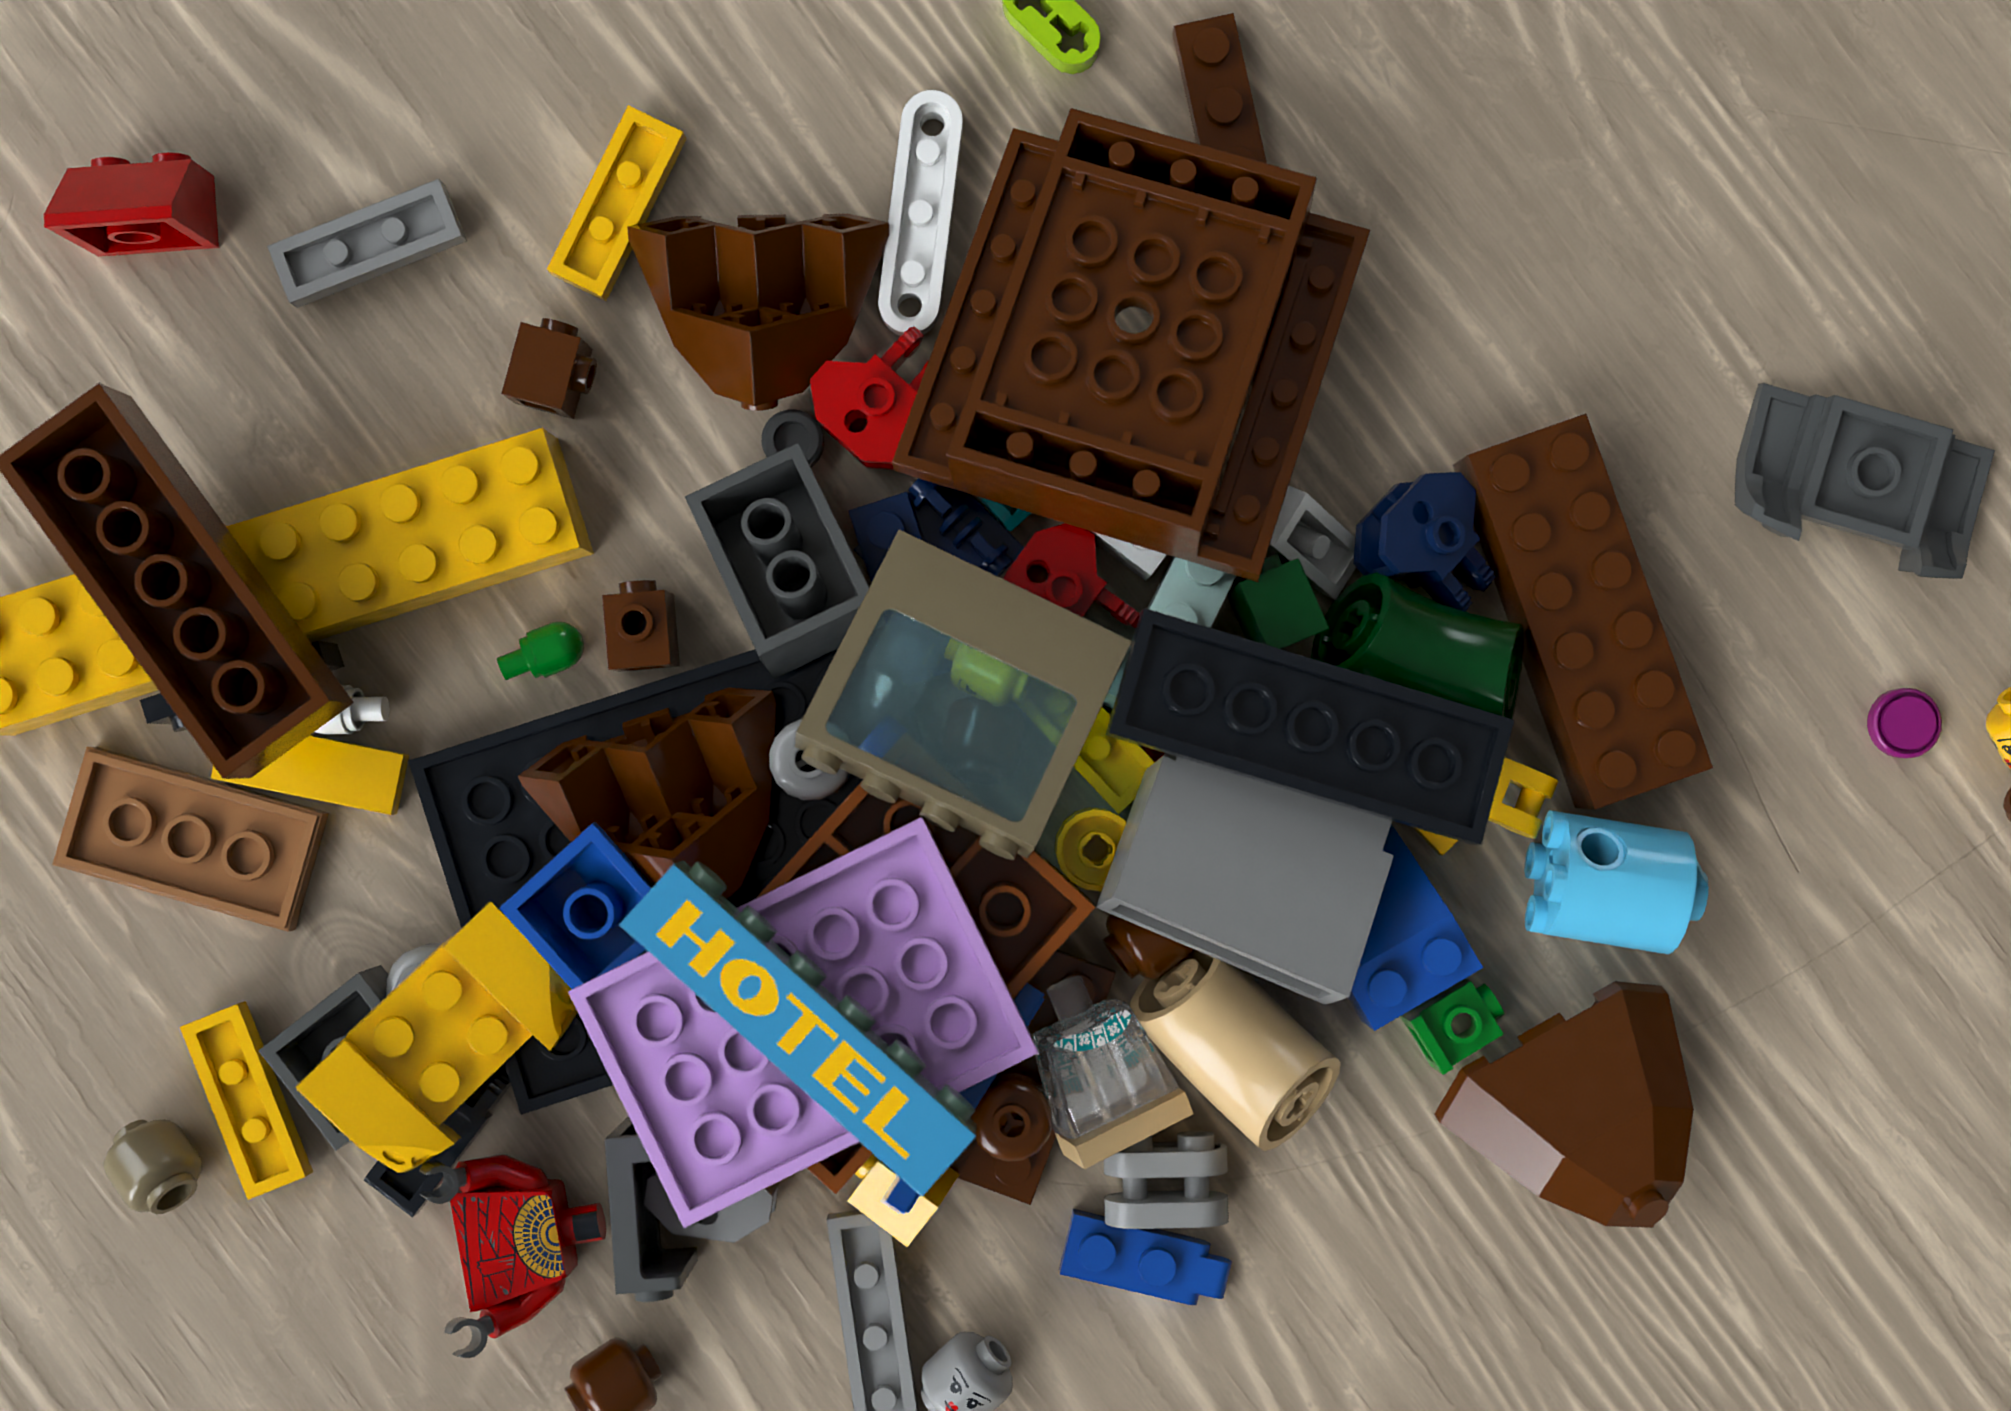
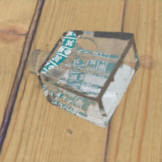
[1032,975,1179,1140]

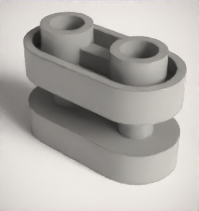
[1104,1131,1229,1229]

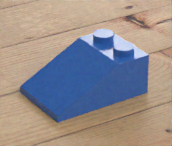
[1349,824,1483,1031]

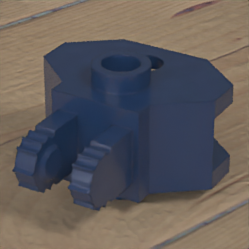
[1353,472,1496,612]

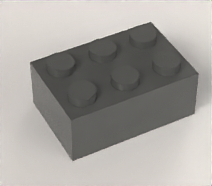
[685,443,886,679]

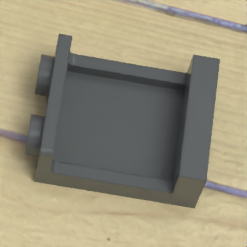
[605,1117,698,1302]

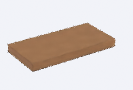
[52,747,329,932]

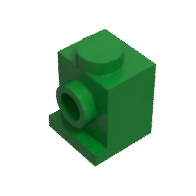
[1400,978,1505,1075]

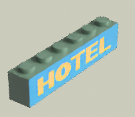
[619,860,977,1197]

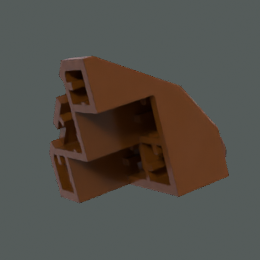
[627,214,889,411]
[518,687,777,899]
[1434,981,1694,1228]

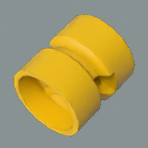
[1054,807,1126,891]

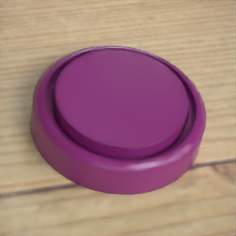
[1867,688,1942,758]

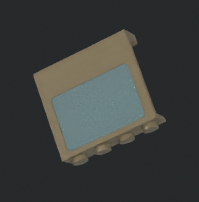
[795,530,1132,860]

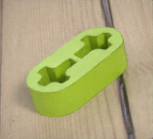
[1002,0,1101,74]

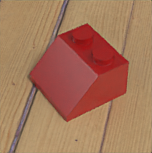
[43,152,219,257]

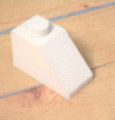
[1266,486,1356,600]

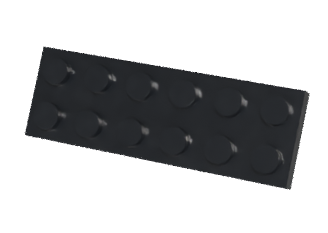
[1106,608,1514,845]

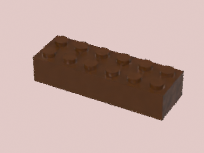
[0,383,354,779]
[1453,414,1713,810]

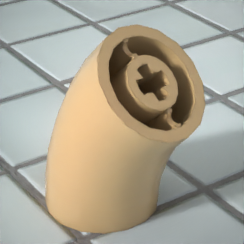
[1129,949,1341,1151]

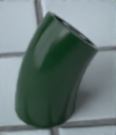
[1311,572,1524,719]

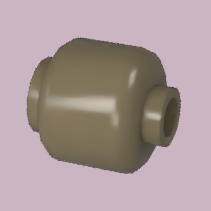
[103,1120,202,1214]

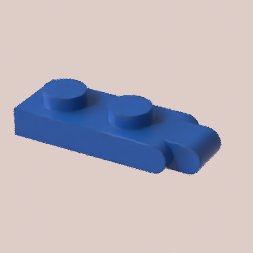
[1059,1209,1232,1305]

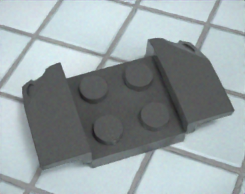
[1735,383,1995,579]

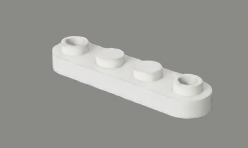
[878,90,963,336]

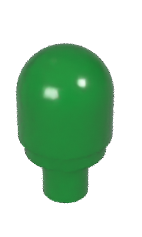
[497,622,584,680]

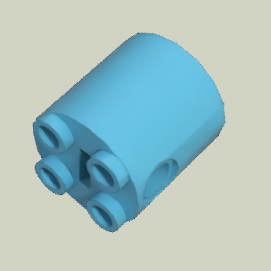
[1524,810,1709,954]

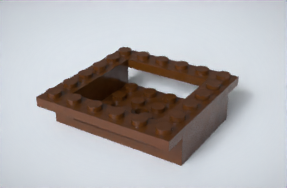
[892,108,1370,582]

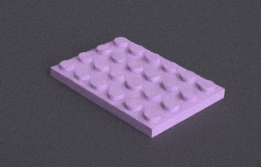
[568,817,1038,1228]

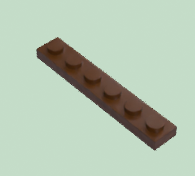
[1172,13,1288,386]

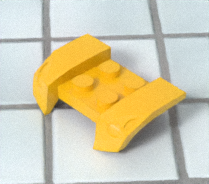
[295,901,578,1173]

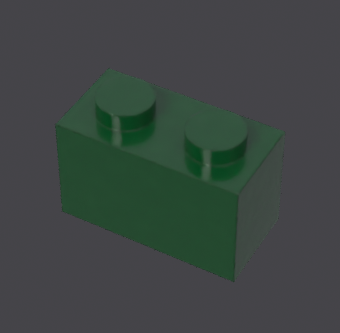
[1227,554,1329,649]

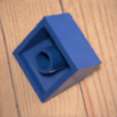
[499,822,653,989]

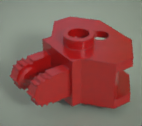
[810,326,929,470]
[1002,523,1140,628]

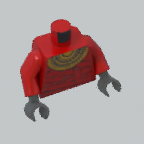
[419,1155,606,1358]

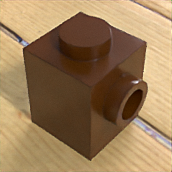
[501,318,597,419]
[602,580,680,672]

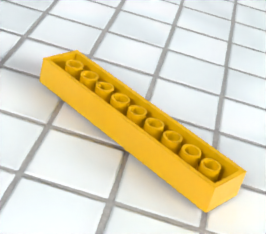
[0,428,594,736]

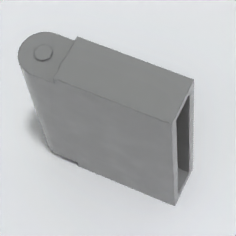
[1096,753,1394,1005]

